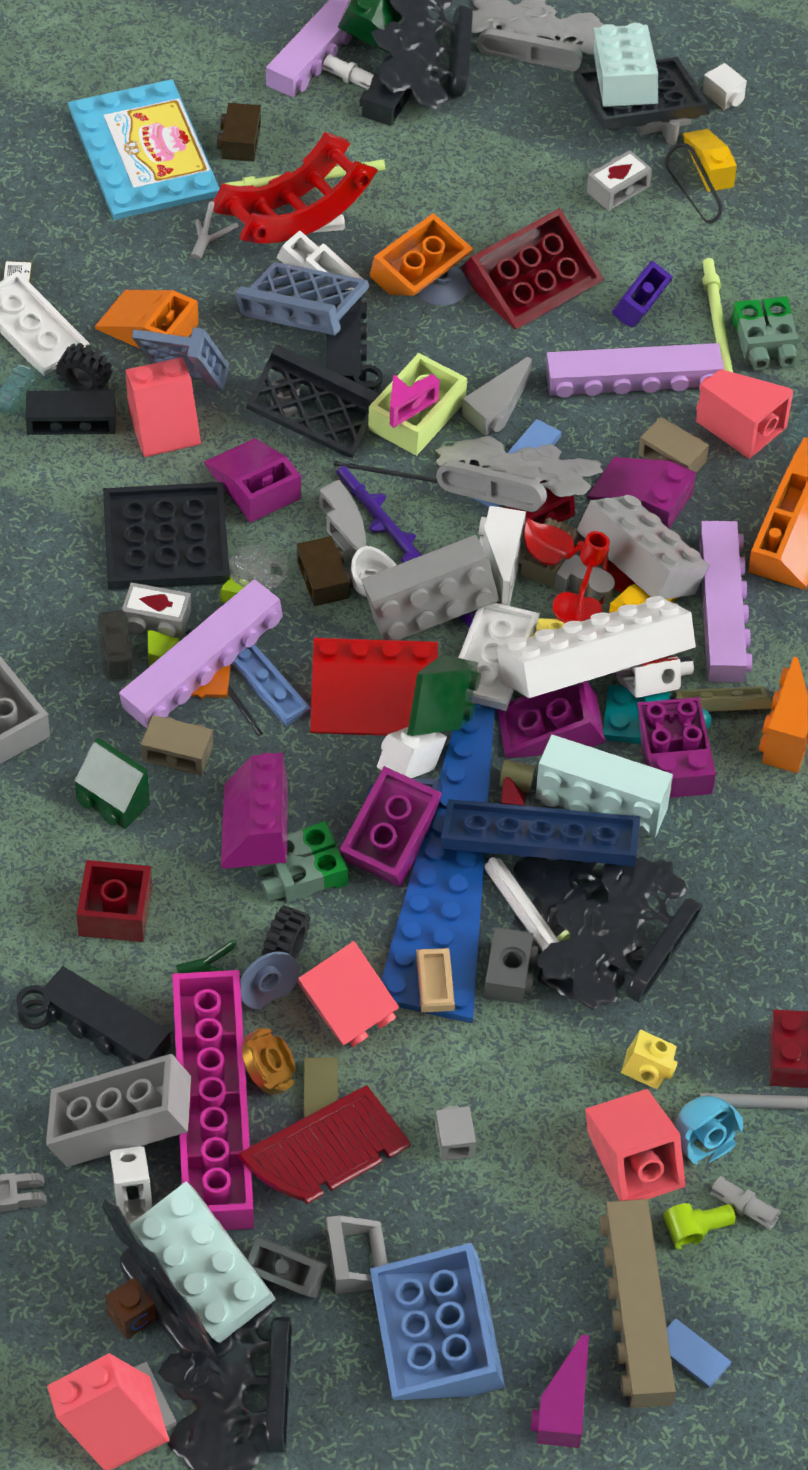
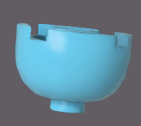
[674,1095,743,1165]

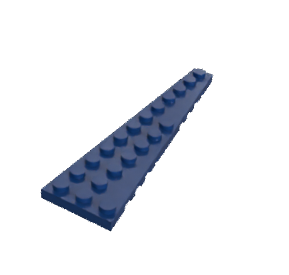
[381,703,495,1023]

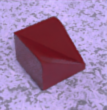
[500,777,525,806]

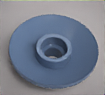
[417,266,470,305]
[240,952,299,1009]

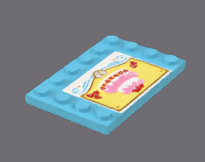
[68,79,220,220]

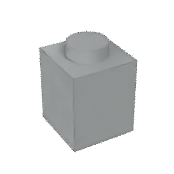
[435,1106,476,1161]

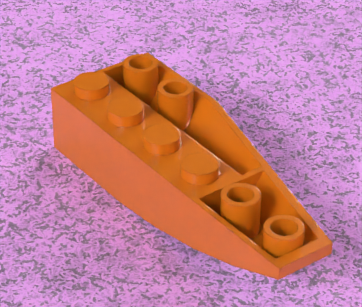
[748,437,808,590]

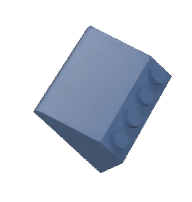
[370,1243,505,1400]

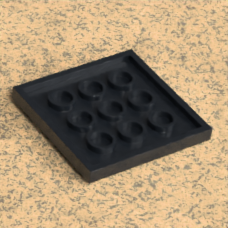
[574,57,709,130]
[103,482,230,590]

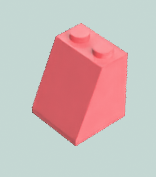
[126,357,201,457]
[696,369,793,459]
[297,941,399,1048]
[585,1088,686,1201]
[47,1353,169,1470]

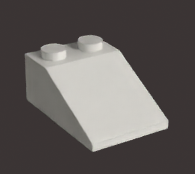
[479,506,526,606]

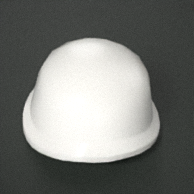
[351,546,396,597]

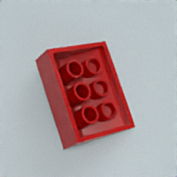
[310,638,438,736]

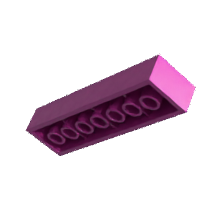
[172,970,254,1230]

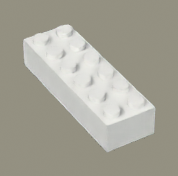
[497,596,696,698]

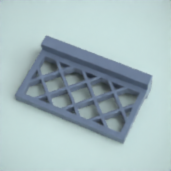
[235,262,369,335]
[132,328,229,392]

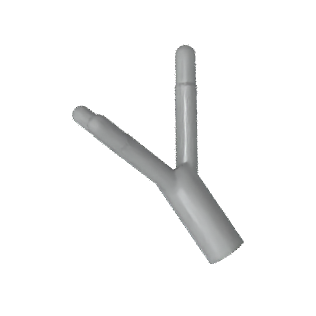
[190,201,238,260]

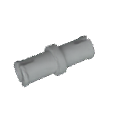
[710,1176,781,1230]

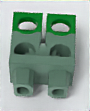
[731,297,799,371]
[252,821,348,903]

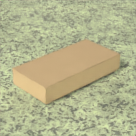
[416,948,455,1013]

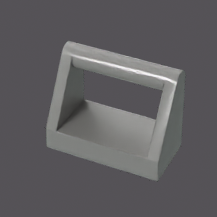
[326,1216,388,1294]

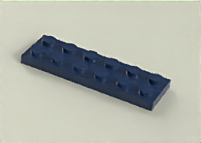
[441,799,640,866]

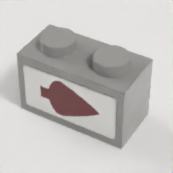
[587,150,652,211]
[122,583,191,639]

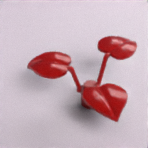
[524,518,635,623]

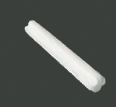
[485,857,559,952]

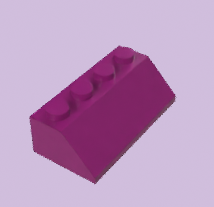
[221,753,288,869]

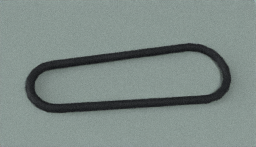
[665,143,723,224]

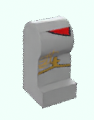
[554,555,615,605]

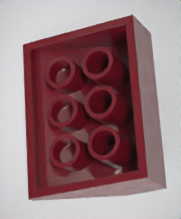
[460,208,604,330]

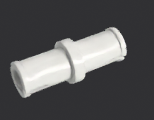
[322,54,374,90]

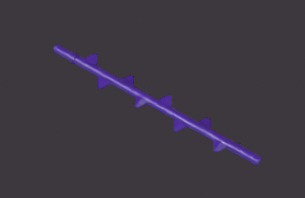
[336,466,477,637]

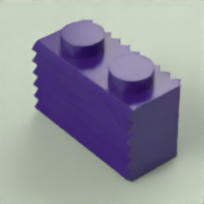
[612,261,673,327]

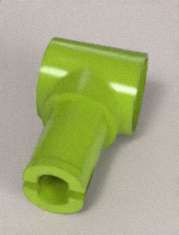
[663,1203,735,1250]

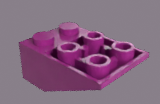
[204,438,301,523]
[637,697,716,798]

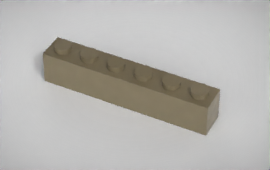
[599,1199,676,1408]

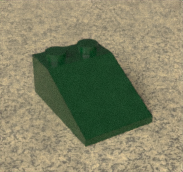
[337,0,404,54]
[407,654,481,736]

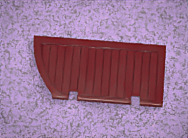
[238,1085,411,1204]

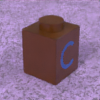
[105,1277,156,1339]

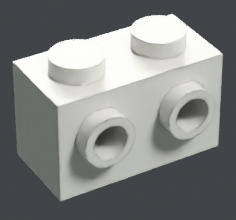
[377,727,447,778]

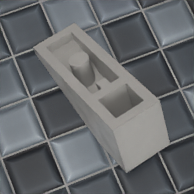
[462,357,532,436]

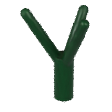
[176,940,242,980]

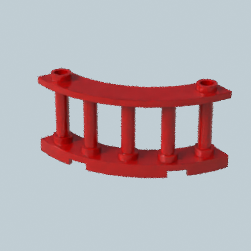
[213,132,378,244]

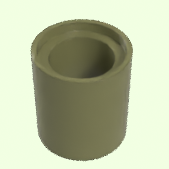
[499,760,536,794]

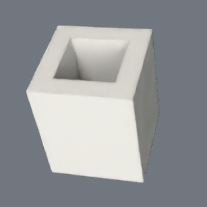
[703,63,747,110]

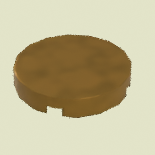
[242,1028,296,1095]

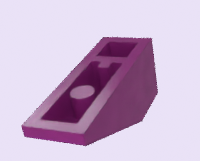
[530,1335,589,1448]

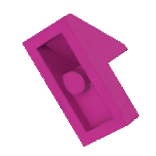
[389,374,440,428]

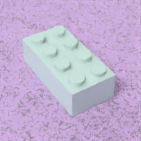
[594,23,658,107]
[535,735,673,838]
[130,1181,276,1343]

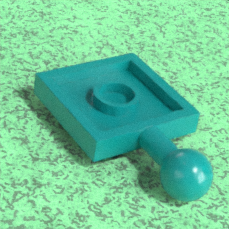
[603,685,712,744]

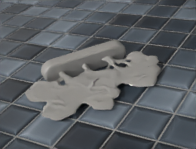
[472,0,605,71]
[435,436,603,512]

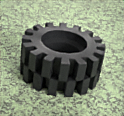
[55,343,113,390]
[262,905,311,960]

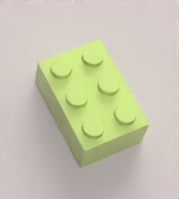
[368,353,467,456]

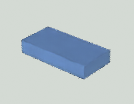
[667,1318,731,1389]

